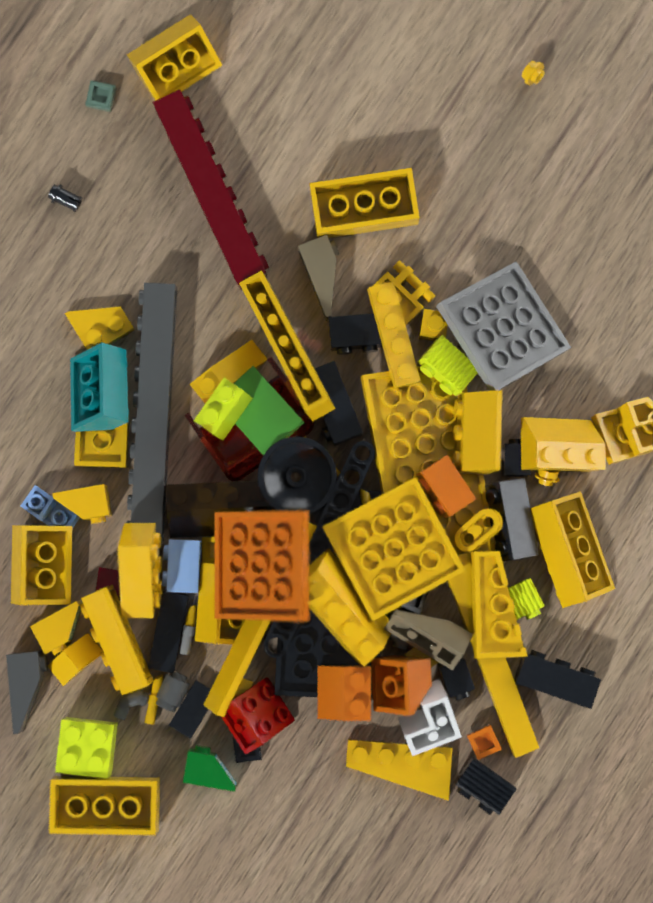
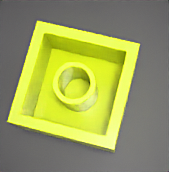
[55,717,118,779]

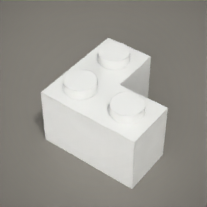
[398,679,462,756]

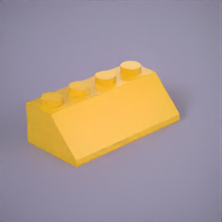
[530,491,615,608]
[309,549,391,666]
[80,585,154,695]

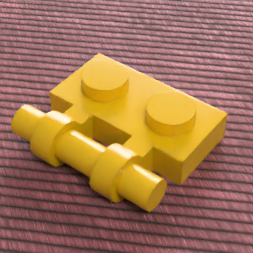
[373,260,436,326]

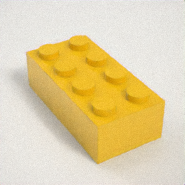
[309,168,420,238]
[49,776,160,835]

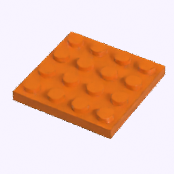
[215,511,309,621]

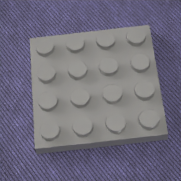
[436,262,571,391]

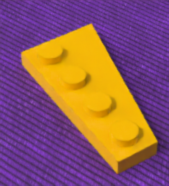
[471,551,528,658]
[346,739,452,801]

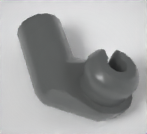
[113,689,149,720]

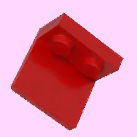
[222,677,295,754]

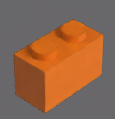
[416,455,476,518]

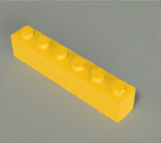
[239,271,335,421]

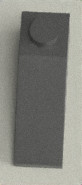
[6,650,48,734]

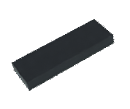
[148,591,189,673]

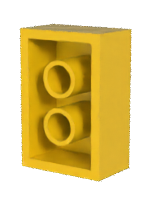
[118,523,163,618]

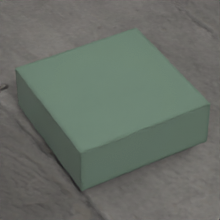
[85,80,116,112]

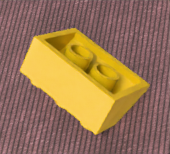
[127,14,223,100]
[452,390,502,475]
[521,417,606,472]
[11,525,72,605]
[195,563,245,644]

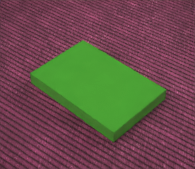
[234,366,305,455]

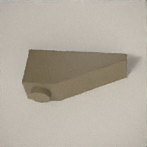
[298,235,339,321]
[384,610,473,670]

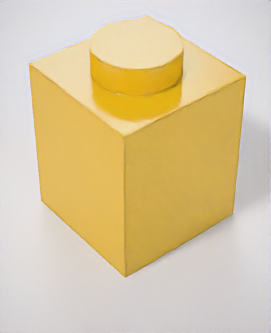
[419,309,448,341]

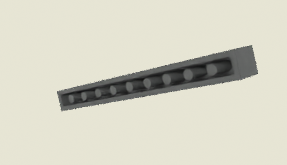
[126,283,177,543]

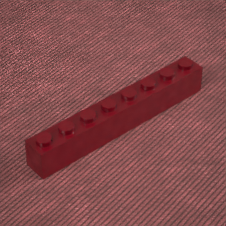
[152,89,269,290]

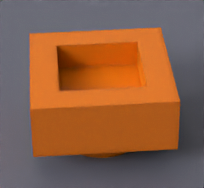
[466,724,502,760]

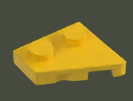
[65,307,135,350]

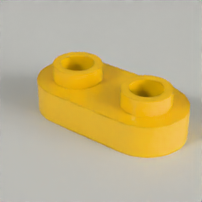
[455,509,503,552]

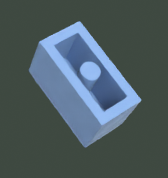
[162,539,202,593]

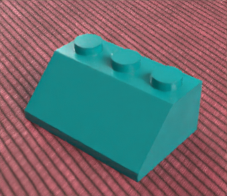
[70,343,129,432]

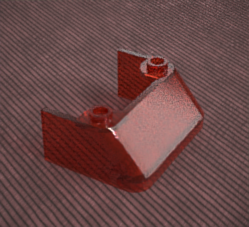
[185,357,314,481]

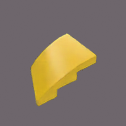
[591,397,653,465]

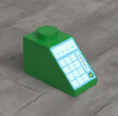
[183,745,237,792]

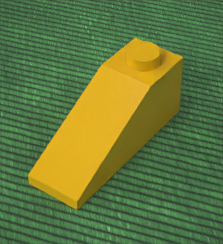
[190,340,268,403]

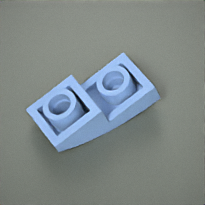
[20,485,80,529]

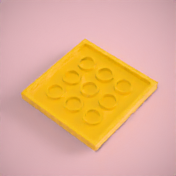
[322,477,466,621]

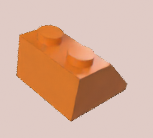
[371,655,431,716]
[318,665,371,721]

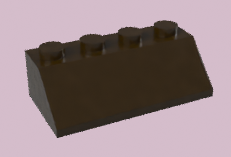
[166,481,270,538]

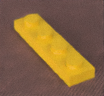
[367,282,421,389]

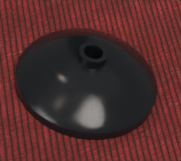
[258,437,337,514]

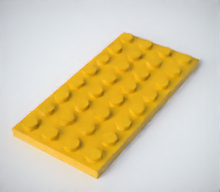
[361,366,495,564]

